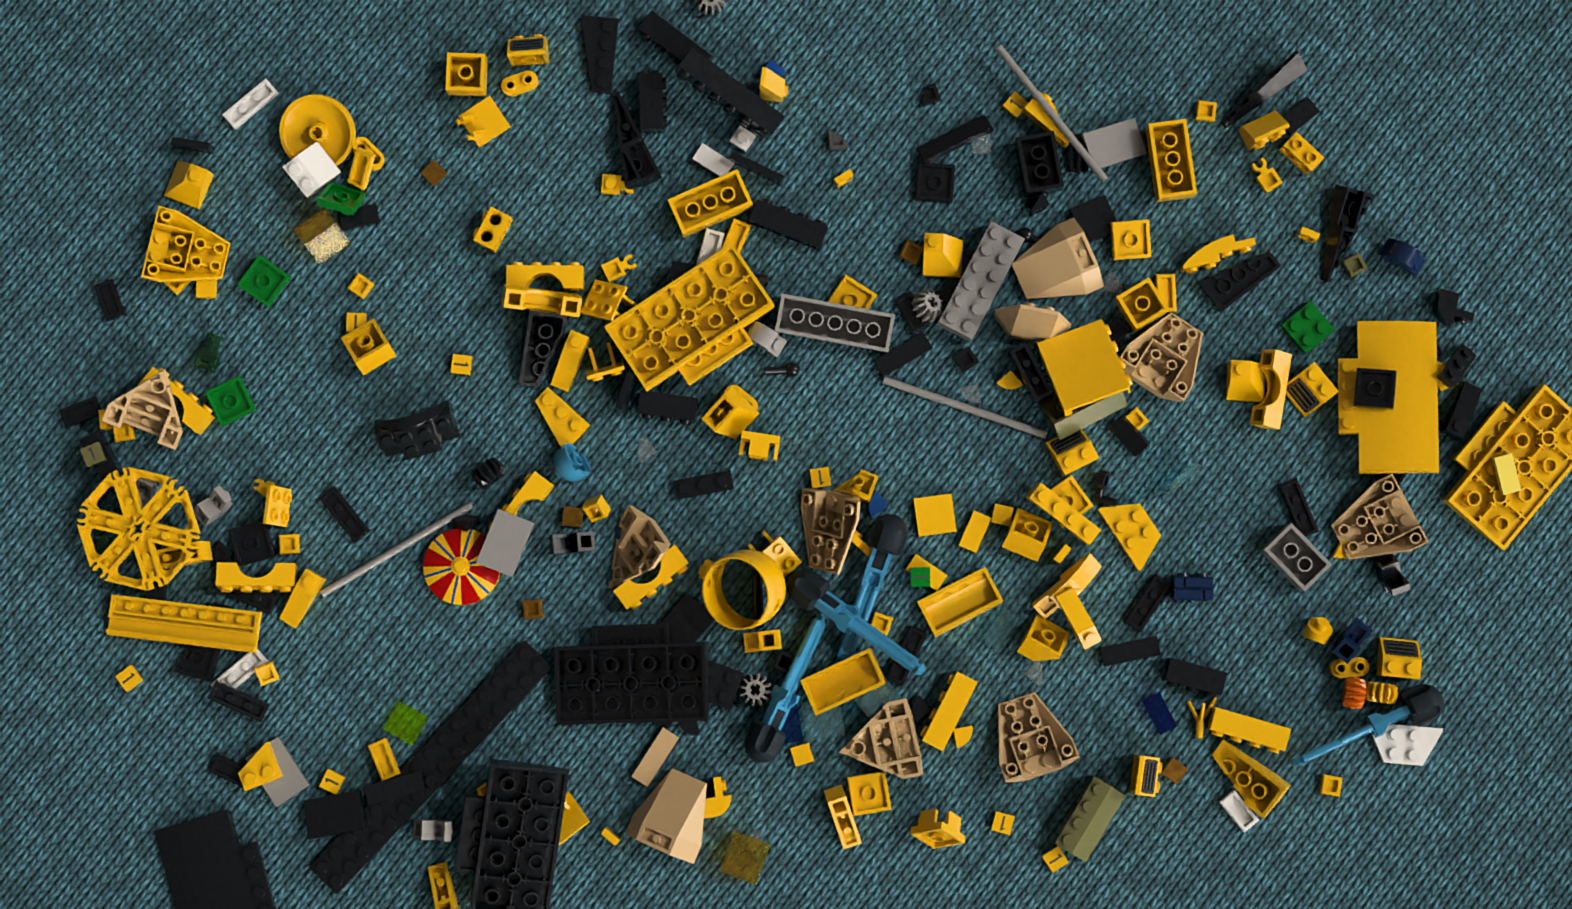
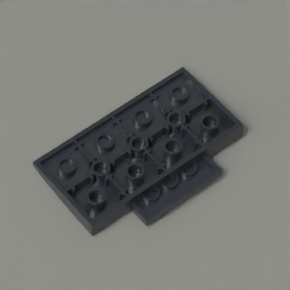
[554,623,709,725]
[455,759,569,909]
[154,809,276,909]

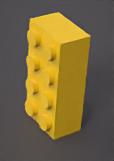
[1145,119,1197,203]
[667,169,753,238]

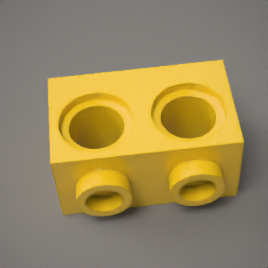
[1279,132,1324,176]
[473,207,513,253]

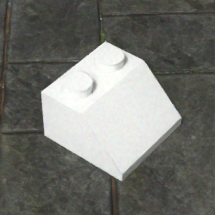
[283,142,341,197]

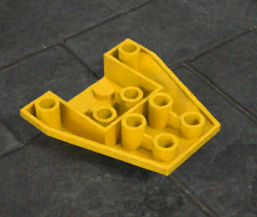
[141,206,230,283]

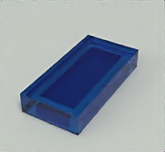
[1141,692,1177,735]
[782,704,803,744]

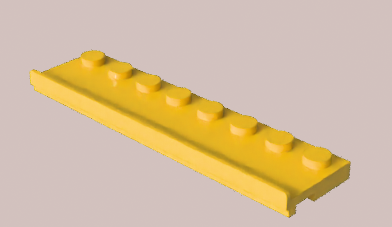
[106,594,262,653]

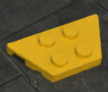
[1097,503,1161,571]

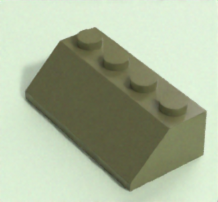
[1039,391,1128,440]
[1052,775,1126,862]

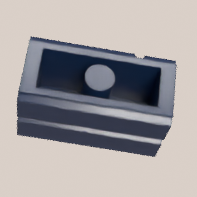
[1171,573,1213,601]

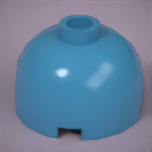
[553,443,591,482]

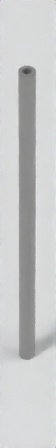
[996,45,1108,183]
[883,376,1048,439]
[320,502,473,597]

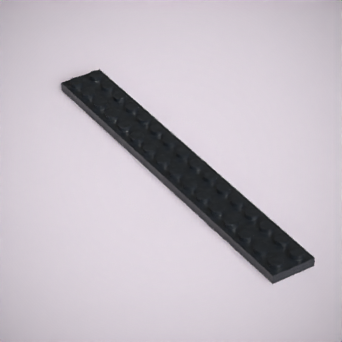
[309,640,553,894]

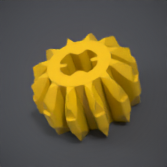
[1365,682,1398,704]

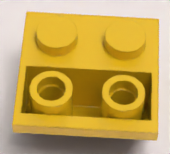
[1238,110,1290,151]
[701,387,760,439]

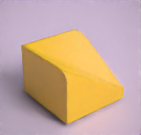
[582,494,611,522]

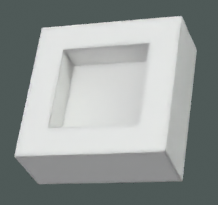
[730,126,756,153]

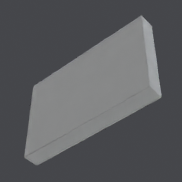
[1081,118,1147,168]
[476,509,535,577]
[245,737,310,807]

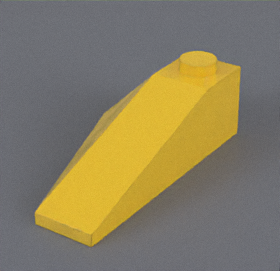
[1212,739,1291,819]

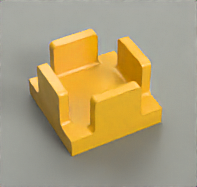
[739,430,780,461]
[910,808,966,849]

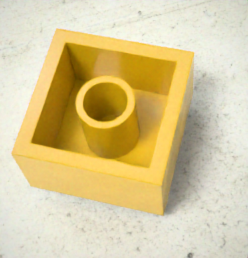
[445,52,488,96]
[1114,277,1169,332]

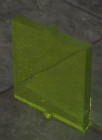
[383,701,428,745]

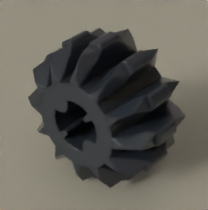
[471,458,505,489]

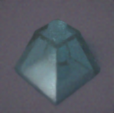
[853,677,903,720]

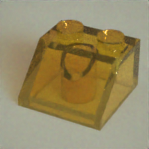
[294,208,351,264]
[720,831,771,885]

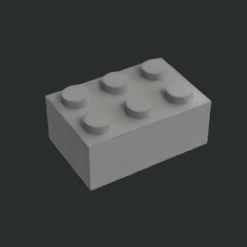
[1259,523,1332,592]

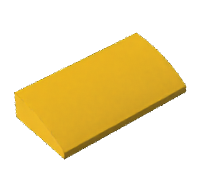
[917,567,1003,638]
[800,648,886,716]

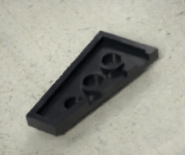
[581,15,619,94]
[1197,251,1281,313]
[173,602,234,682]

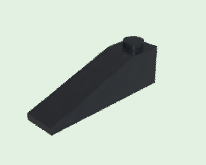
[518,309,567,387]

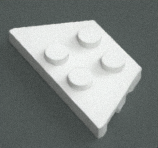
[1367,723,1443,766]

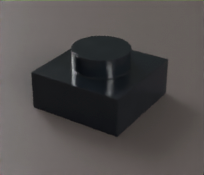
[953,346,979,373]

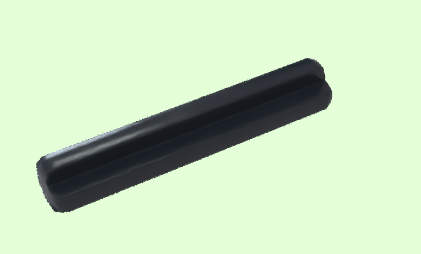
[752,571,764,628]

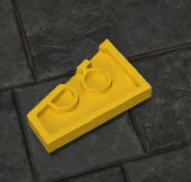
[535,387,590,447]

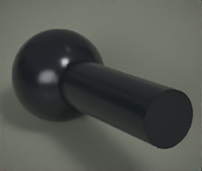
[1018,227,1041,244]
[763,362,800,377]

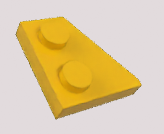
[238,742,283,791]

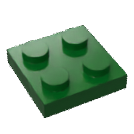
[316,182,366,215]
[237,254,291,308]
[1280,301,1335,354]
[205,375,257,427]

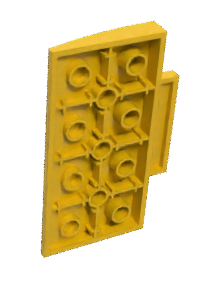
[604,243,775,391]
[1338,321,1439,474]
[1442,384,1572,551]

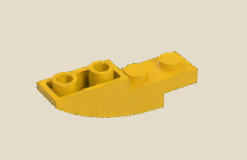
[1180,234,1256,274]
[1031,552,1102,619]

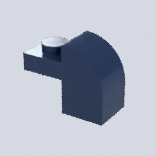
[1379,238,1425,276]
[1332,618,1372,664]

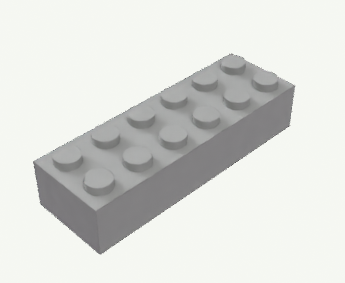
[937,221,1025,342]
[775,294,895,352]

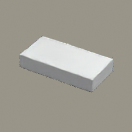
[692,143,734,177]
[696,228,725,265]
[1219,790,1259,833]

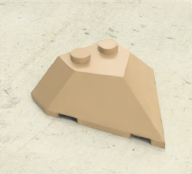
[102,369,183,450]
[608,505,671,589]
[839,698,923,779]

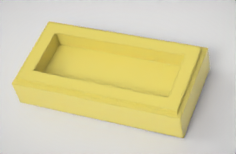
[1492,453,1521,495]

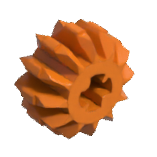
[1342,676,1366,710]

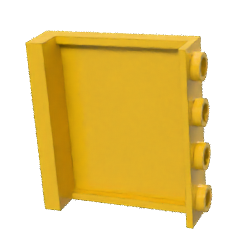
[1037,319,1133,417]

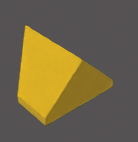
[833,469,879,504]

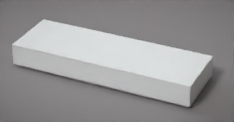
[222,78,279,130]
[210,648,268,689]

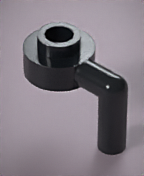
[1093,470,1118,507]

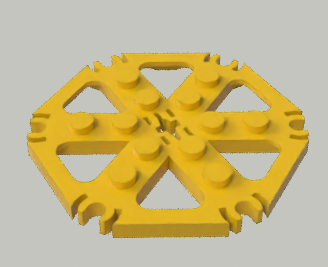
[77,467,200,591]

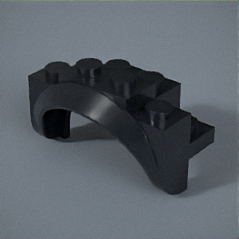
[374,400,460,460]

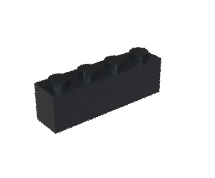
[638,10,712,65]
[749,199,828,251]

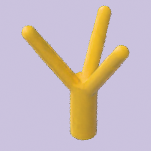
[1187,698,1217,738]

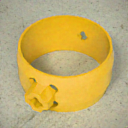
[698,549,786,630]

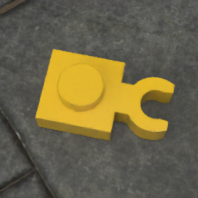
[1251,158,1283,194]
[601,174,634,196]
[601,254,637,283]
[851,530,872,557]

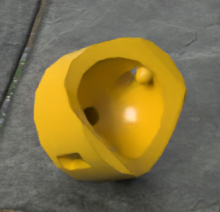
[1302,617,1333,645]

